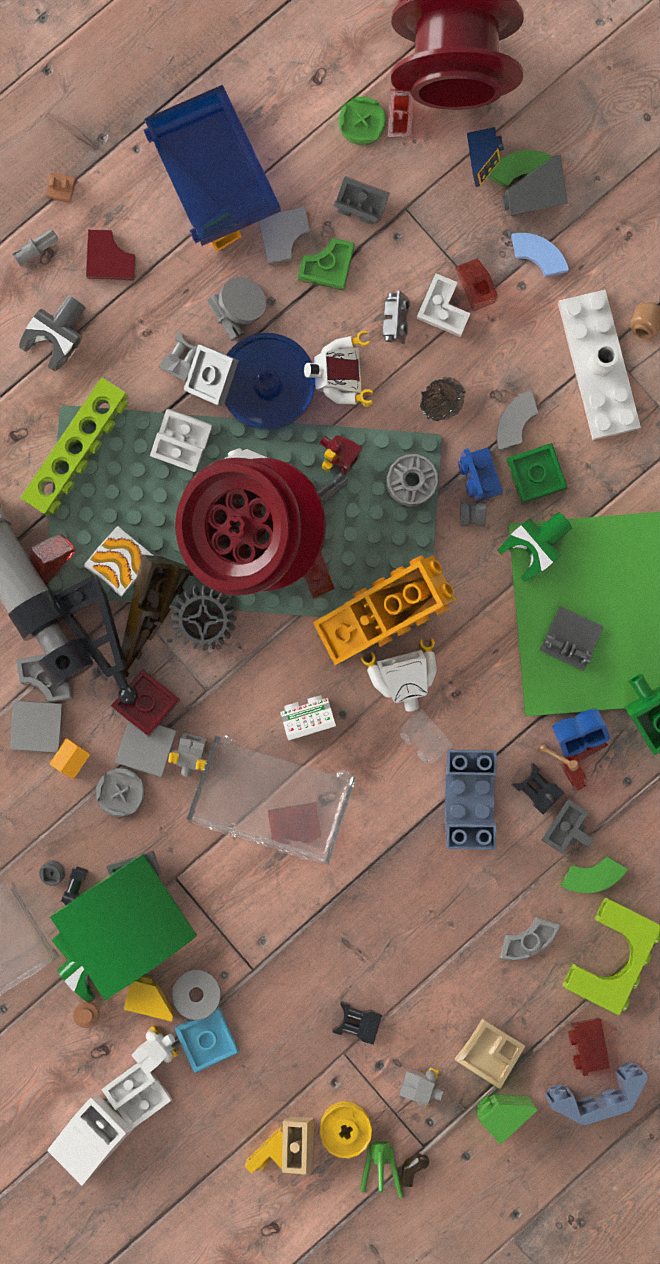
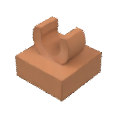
[46,172,76,203]

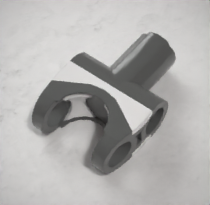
[19,295,86,371]

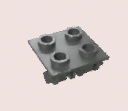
[540,606,604,671]

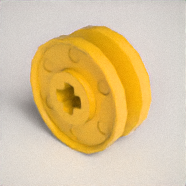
[319,1101,372,1159]

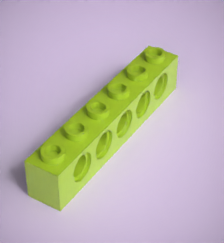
[20,377,129,517]

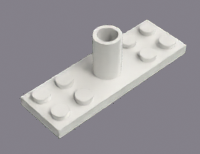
[558,290,641,440]

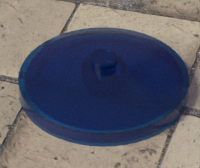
[224,333,315,430]

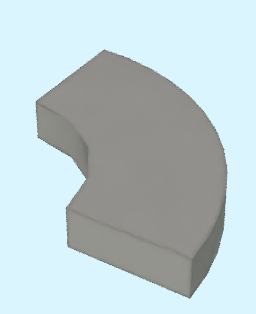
[497,390,538,451]
[499,917,560,960]

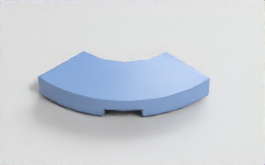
[511,233,569,277]

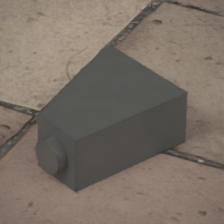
[501,155,568,215]

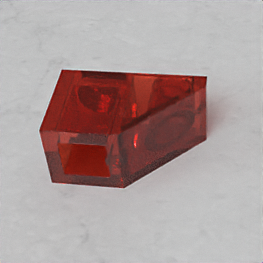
[455,258,498,311]

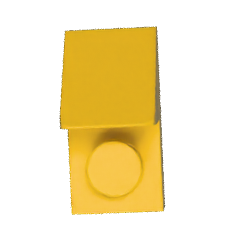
[245,1125,283,1174]

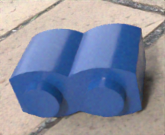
[552,709,610,756]

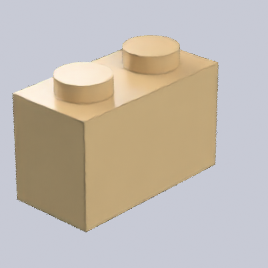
[282,1116,314,1174]

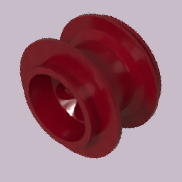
[391,0,524,110]
[175,458,326,596]

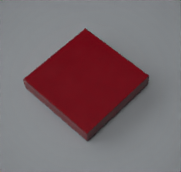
[111,669,180,738]

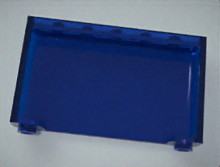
[143,85,281,246]

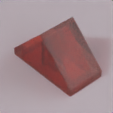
[388,89,414,138]
[30,533,76,585]

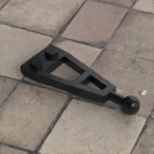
[54,574,138,705]

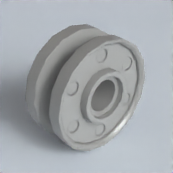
[386,454,438,507]

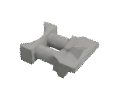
[159,331,205,382]

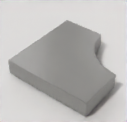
[258,207,310,265]
[16,654,73,703]

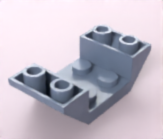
[445,750,497,850]
[544,1062,648,1126]

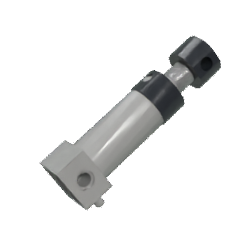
[0,505,94,688]

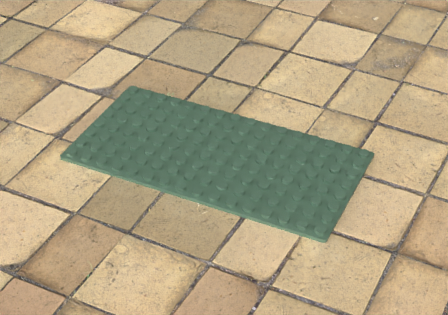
[44,405,442,625]

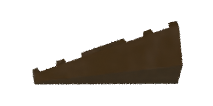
[121,554,194,677]

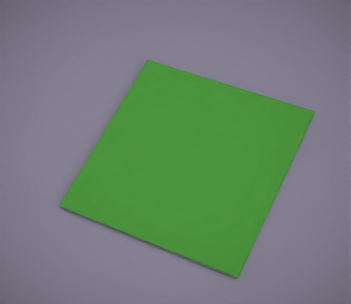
[508,512,660,716]

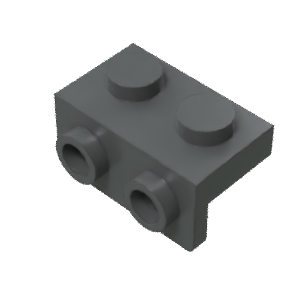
[333,176,390,225]

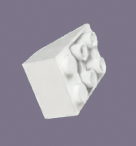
[47,1094,133,1186]

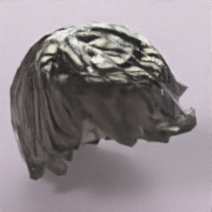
[420,377,466,422]

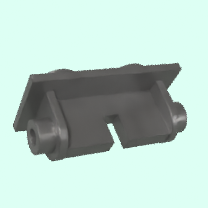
[383,290,410,344]

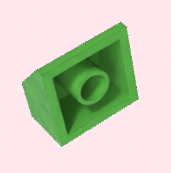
[475,1094,538,1145]

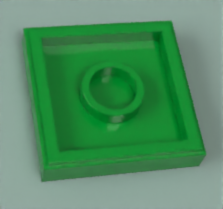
[506,443,568,504]

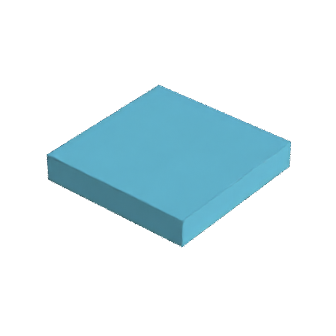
[174,1006,239,1073]

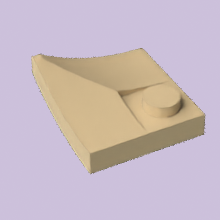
[454,1019,525,1089]

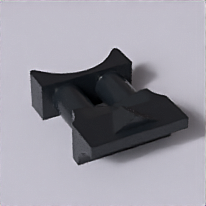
[512,763,564,814]
[61,866,88,905]
[332,1001,382,1045]

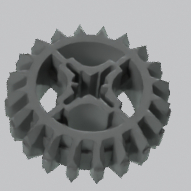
[171,585,237,651]

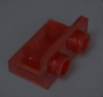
[568,1018,610,1076]

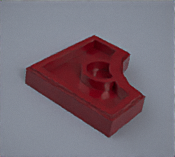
[86,229,136,280]

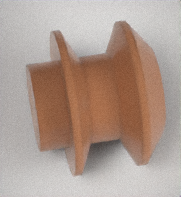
[73,1001,100,1028]

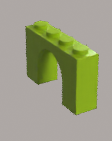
[562,897,660,1015]

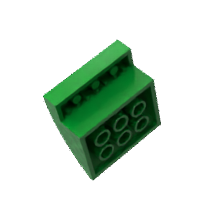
[50,853,197,1000]

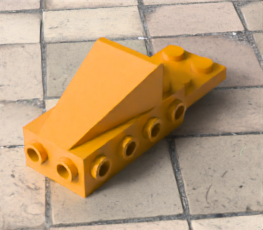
[313,555,456,665]

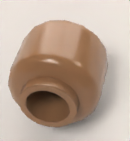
[629,302,660,339]

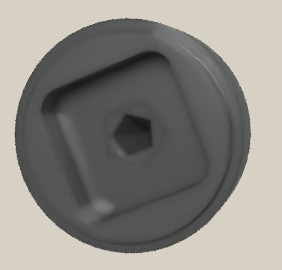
[39,860,65,886]

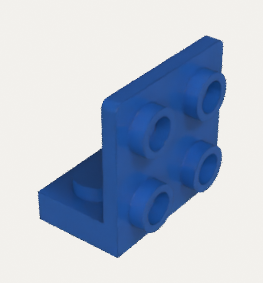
[458,447,503,503]

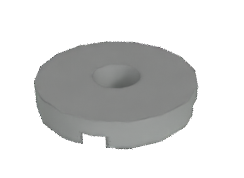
[172,970,222,1020]

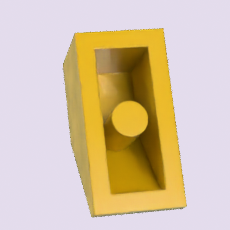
[124,975,175,1022]

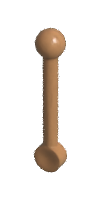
[539,744,579,771]

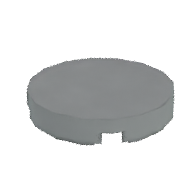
[219,277,266,325]
[96,768,145,817]

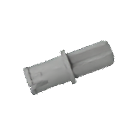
[12,229,59,266]
[207,294,244,341]

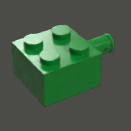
[624,674,660,755]

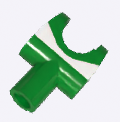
[497,512,572,582]
[51,933,95,1003]

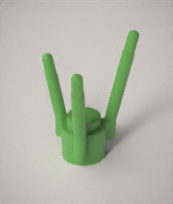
[360,1141,403,1198]

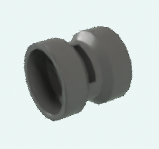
[460,502,486,527]

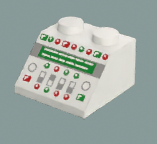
[280,695,336,740]

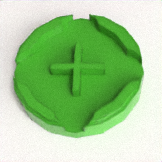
[339,97,386,145]

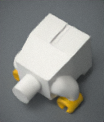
[132,1025,178,1074]

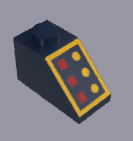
[467,127,504,187]

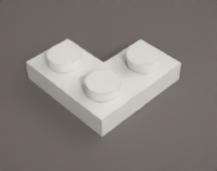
[417,273,470,337]

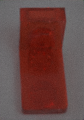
[560,742,608,791]

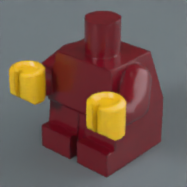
[320,435,362,475]

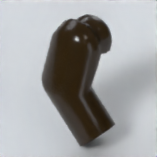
[401,1153,429,1187]

